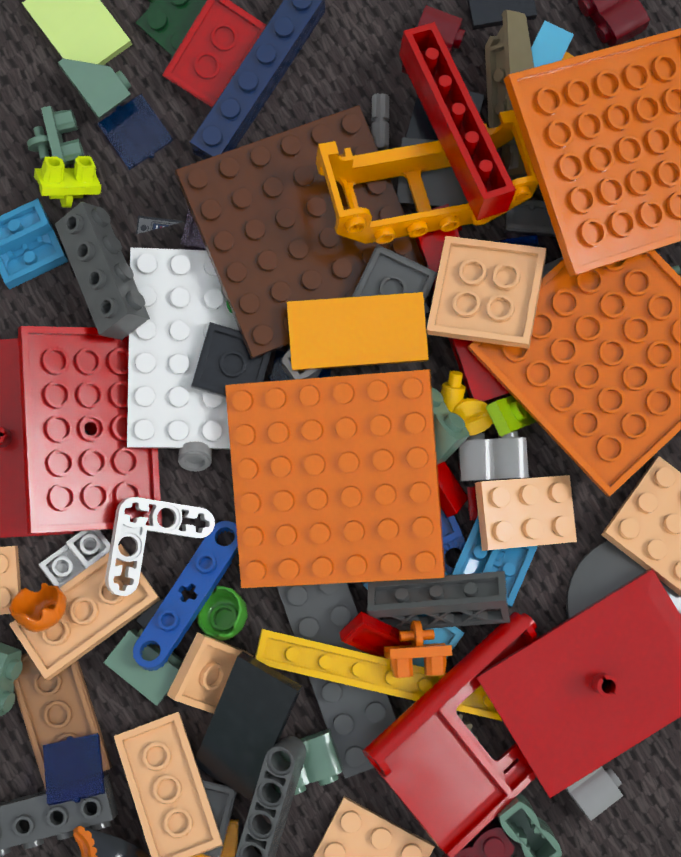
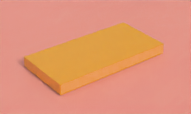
[287,292,429,371]

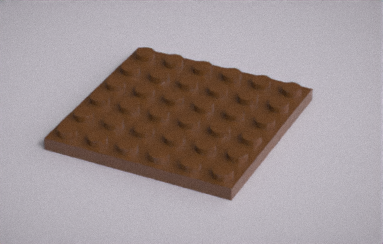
[175,105,433,359]

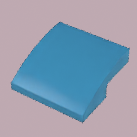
[0,198,68,290]
[451,516,538,609]

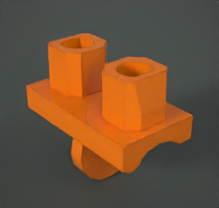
[384,620,452,678]

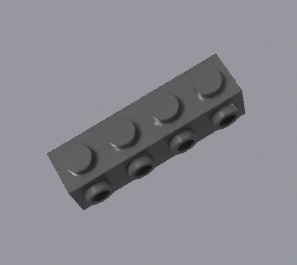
[55,202,150,340]
[0,774,118,856]

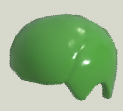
[197,586,248,640]

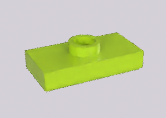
[486,396,536,437]

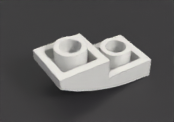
[38,530,110,588]

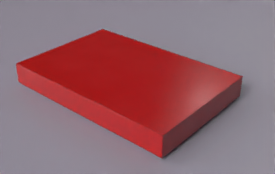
[162,0,267,108]

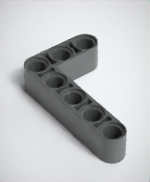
[235,736,306,857]

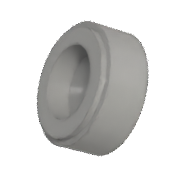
[178,442,212,472]

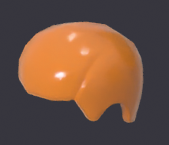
[9,583,67,633]

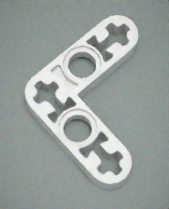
[105,497,215,596]

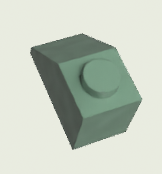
[58,58,132,120]

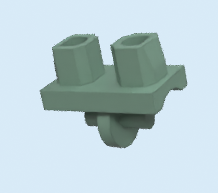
[27,106,84,168]

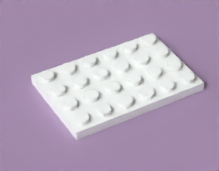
[127,247,240,449]

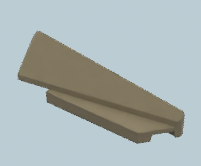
[485,10,534,178]

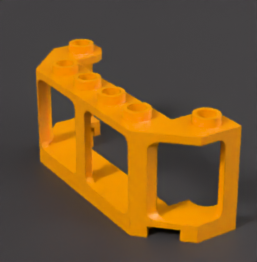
[316,110,538,244]

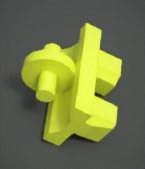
[34,156,101,208]

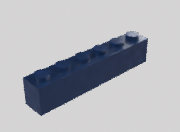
[190,0,325,160]

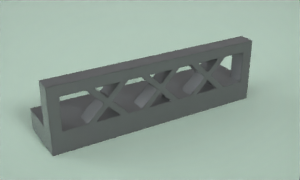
[367,571,510,631]

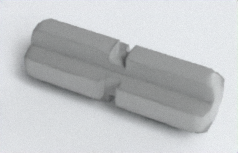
[371,93,389,150]

